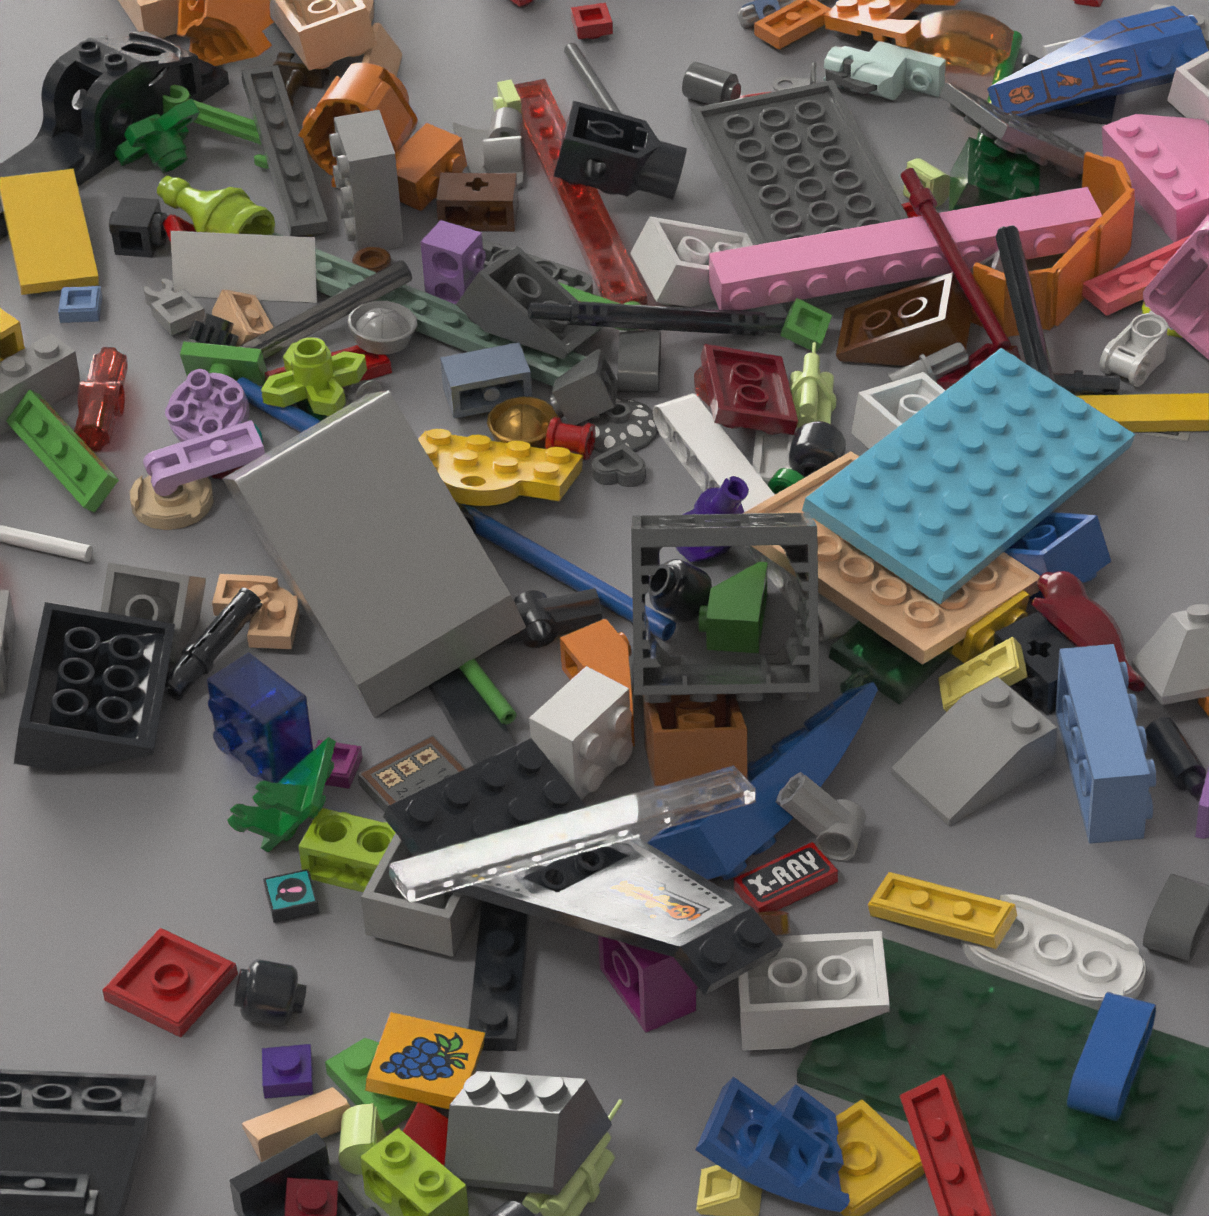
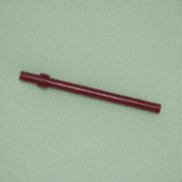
[900,168,1011,351]

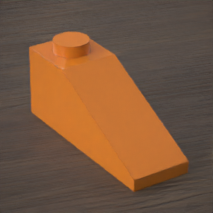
[560,619,635,747]

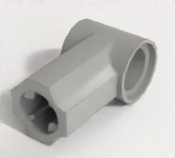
[776,772,866,861]

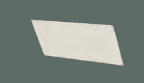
[171,231,317,303]

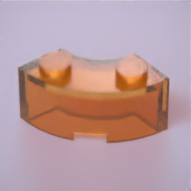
[906,10,1014,76]

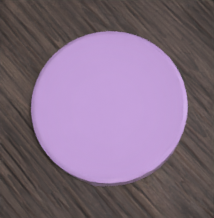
[165,369,249,442]

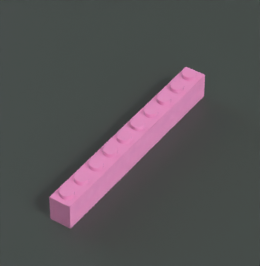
[709,187,1102,311]

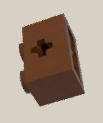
[436,173,519,232]

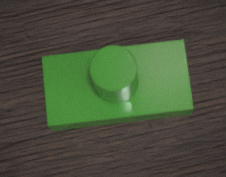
[180,341,267,386]

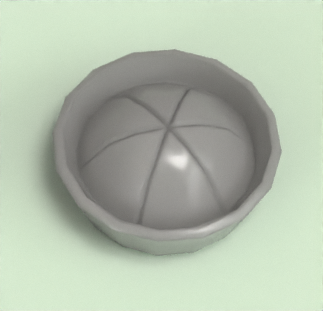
[348,301,417,354]

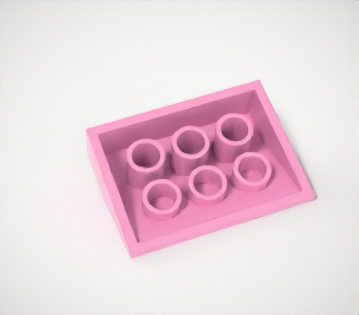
[1102,114,1209,242]

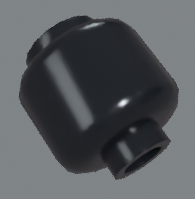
[789,421,846,478]
[648,559,712,622]
[233,959,307,1027]

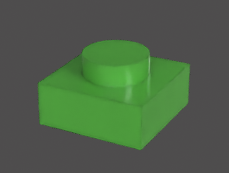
[780,298,832,352]

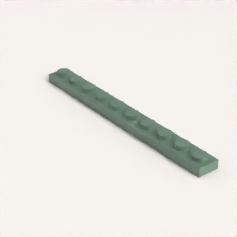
[272,232,586,386]

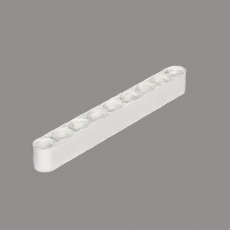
[653,393,863,642]

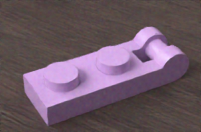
[143,420,265,496]

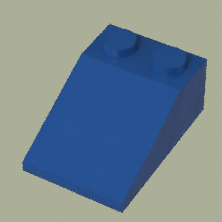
[1004,512,1111,600]

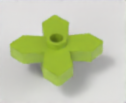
[261,337,367,416]

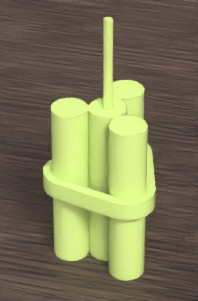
[789,342,837,428]
[522,1099,623,1216]

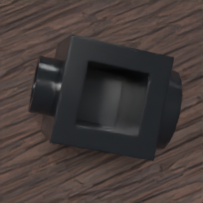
[109,197,169,258]

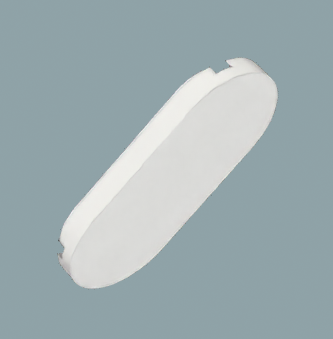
[961,894,1146,1012]

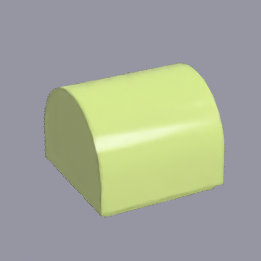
[903,158,950,208]
[338,1103,386,1175]

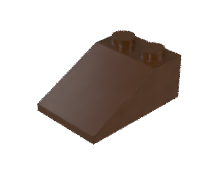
[836,272,973,366]

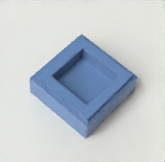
[58,286,102,323]

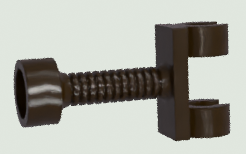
[273,52,330,113]

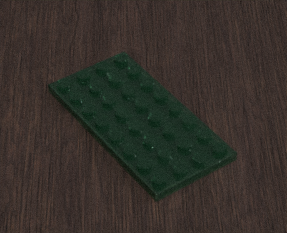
[797,937,1209,1216]

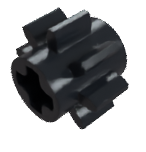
[188,313,239,347]

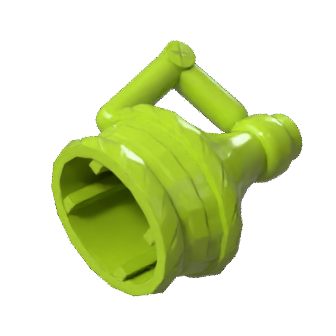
[157,176,275,235]

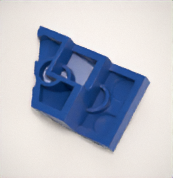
[695,1076,850,1212]

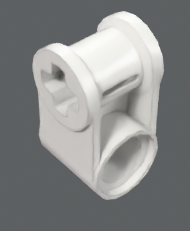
[1099,313,1168,387]

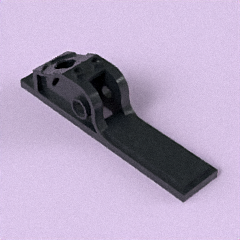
[0,31,229,240]

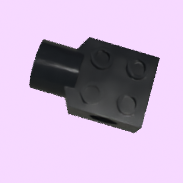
[553,100,687,200]

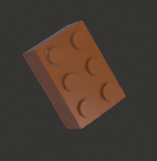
[644,694,747,791]

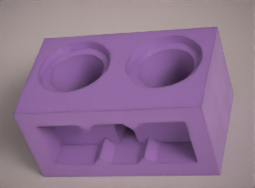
[421,220,486,304]

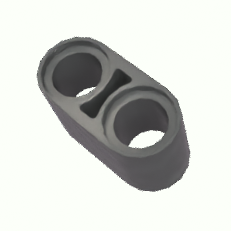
[617,330,661,392]
[1143,874,1209,962]

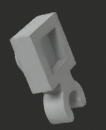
[143,278,205,336]

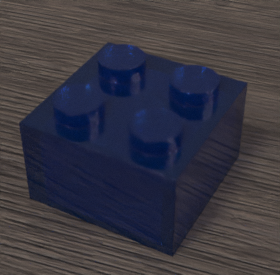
[207,652,313,783]

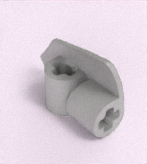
[452,107,525,189]

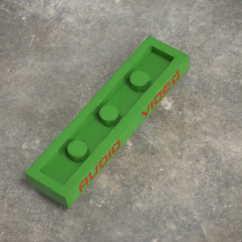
[6,389,119,513]

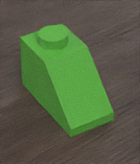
[699,562,768,653]

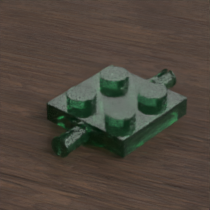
[828,621,953,705]

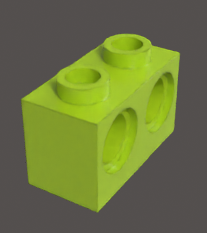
[298,808,395,892]
[360,1128,469,1216]

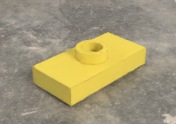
[938,637,1028,712]

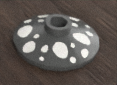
[577,398,658,453]

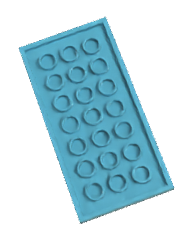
[802,348,1135,604]

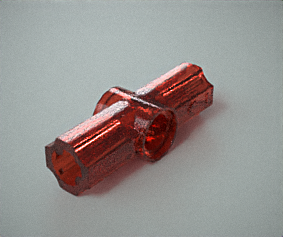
[74,347,128,452]

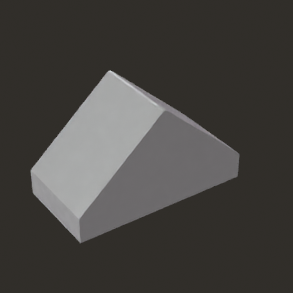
[223,390,526,718]

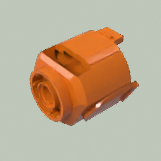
[298,63,418,188]

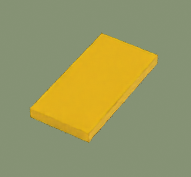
[0,169,99,295]

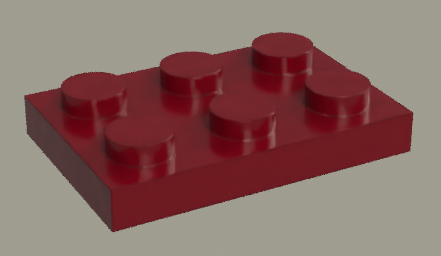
[700,344,798,435]

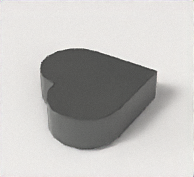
[592,443,646,487]

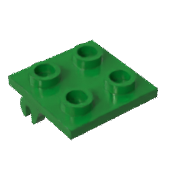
[227,737,336,852]

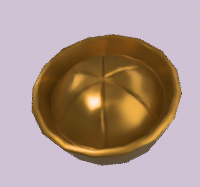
[487,397,558,449]

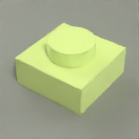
[493,79,522,114]

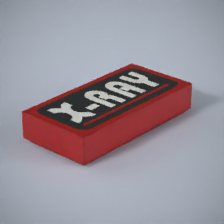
[734,842,838,913]

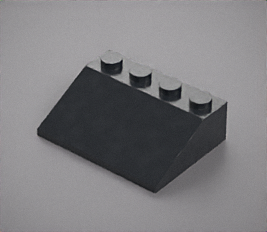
[14,602,175,771]

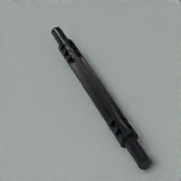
[528,301,786,336]

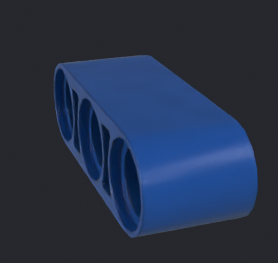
[1067,992,1157,1121]

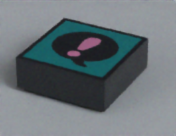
[263,869,319,923]

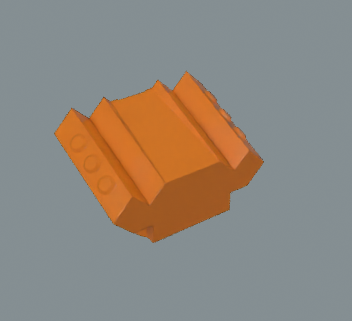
[177,0,274,66]

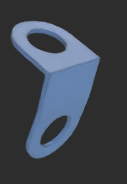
[742,0,780,20]

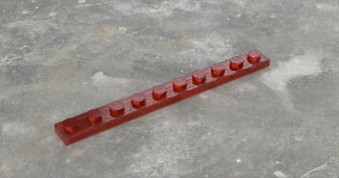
[514,79,648,305]

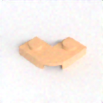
[212,574,299,649]

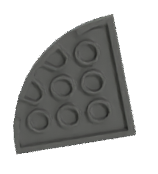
[939,82,1085,179]

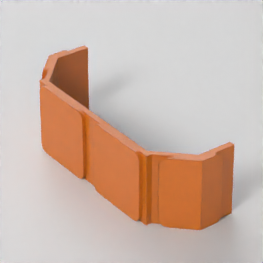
[971,151,1135,337]

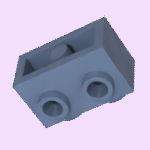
[440,342,532,419]

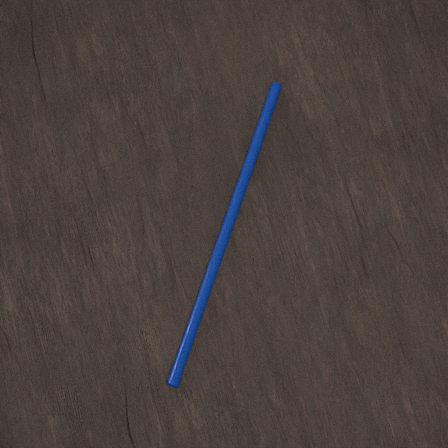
[237,377,676,641]

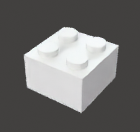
[529,666,633,800]

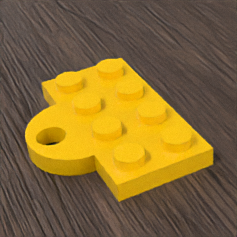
[418,429,583,506]

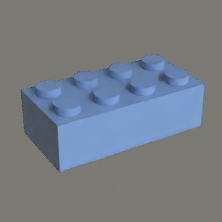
[1055,644,1156,844]

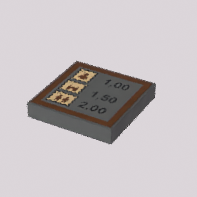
[358,735,466,812]

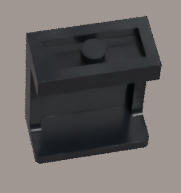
[229,1132,381,1216]

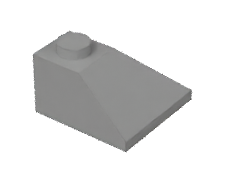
[100,562,206,662]
[1132,604,1209,705]

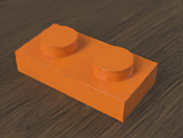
[754,0,831,50]

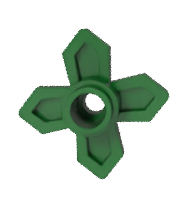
[114,99,200,173]

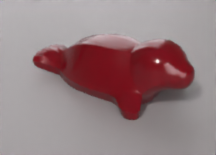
[1031,571,1145,693]

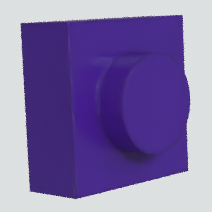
[262,1044,313,1099]

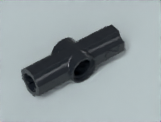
[496,588,602,648]

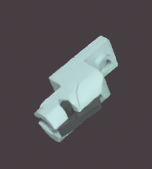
[823,41,946,100]

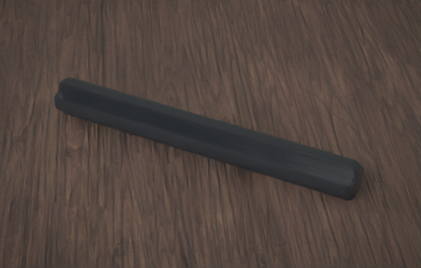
[996,225,1056,383]
[238,260,412,360]

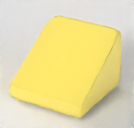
[696,1165,762,1216]

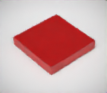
[102,928,238,1038]

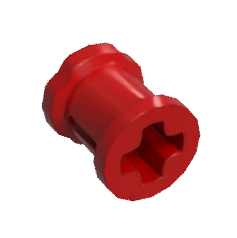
[545,417,596,460]

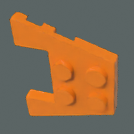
[824,0,961,47]

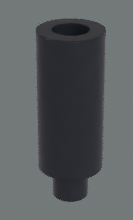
[1145,717,1206,796]

